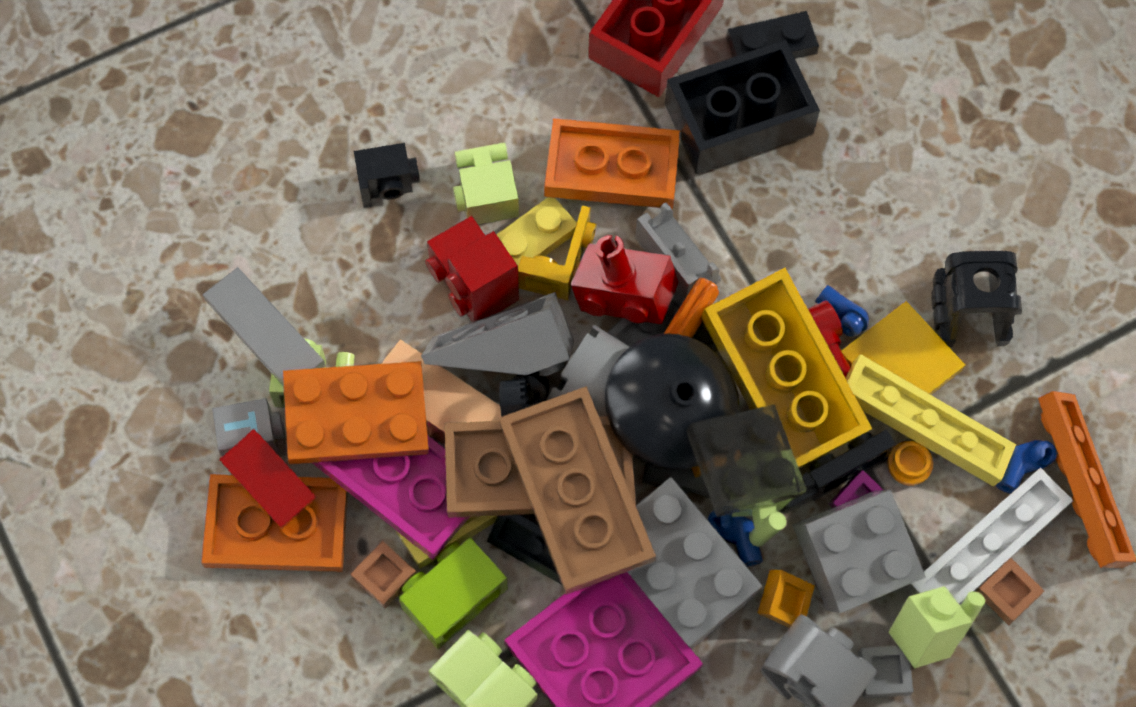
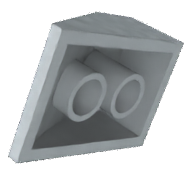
[421,292,574,376]

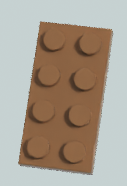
[499,386,656,595]
[444,416,636,518]

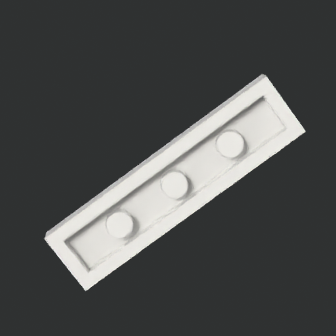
[908,467,1073,605]

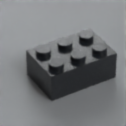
[665,40,820,175]

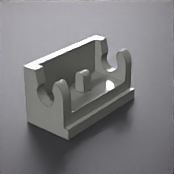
[635,203,721,300]

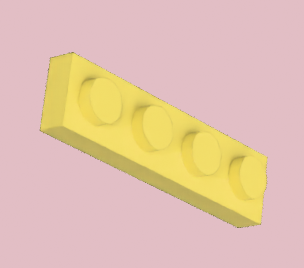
[845,354,1016,487]

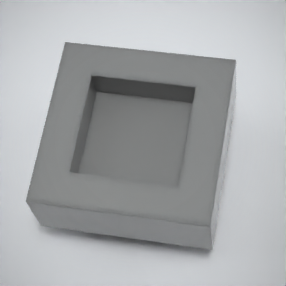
[858,646,914,698]

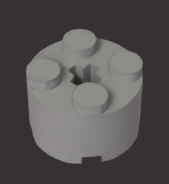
[547,325,629,416]
[761,614,877,707]

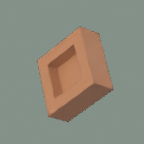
[350,541,417,609]
[976,558,1044,626]

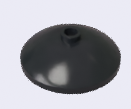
[605,334,739,470]

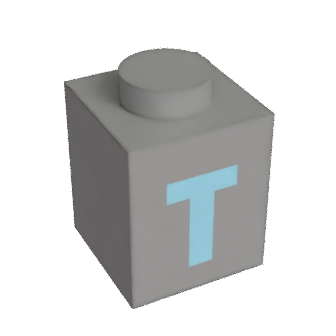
[212,398,285,457]

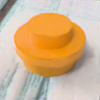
[887,441,933,486]

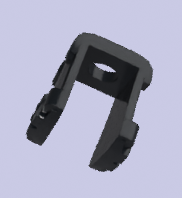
[931,251,1022,347]

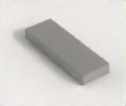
[203,267,325,387]

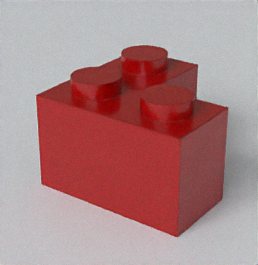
[425,216,519,322]

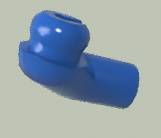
[815,285,869,337]
[707,508,763,567]

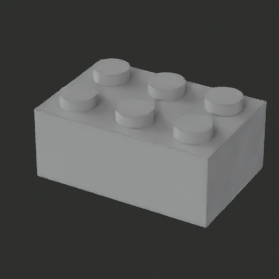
[628,477,764,649]

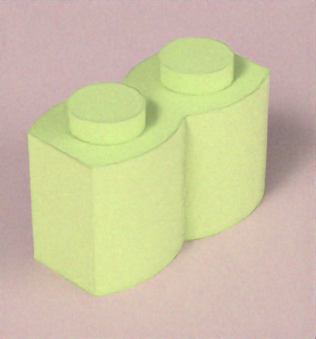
[429,630,537,707]

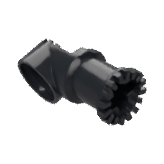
[499,371,550,417]

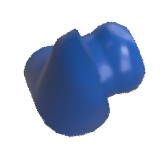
[995,440,1057,494]

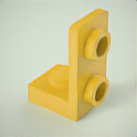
[518,205,597,301]

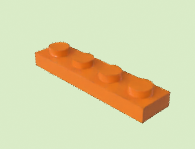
[1038,391,1136,568]

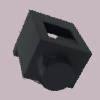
[354,143,420,208]

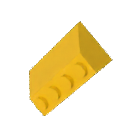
[701,268,873,472]

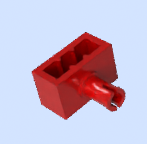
[571,235,679,324]

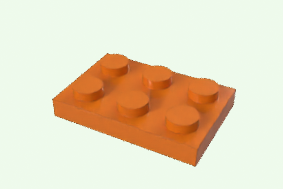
[544,118,680,209]
[283,361,429,464]
[201,474,348,572]

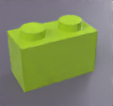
[399,537,508,649]

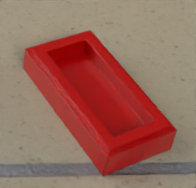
[219,429,317,529]

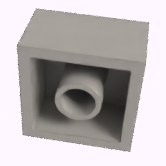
[792,490,926,613]

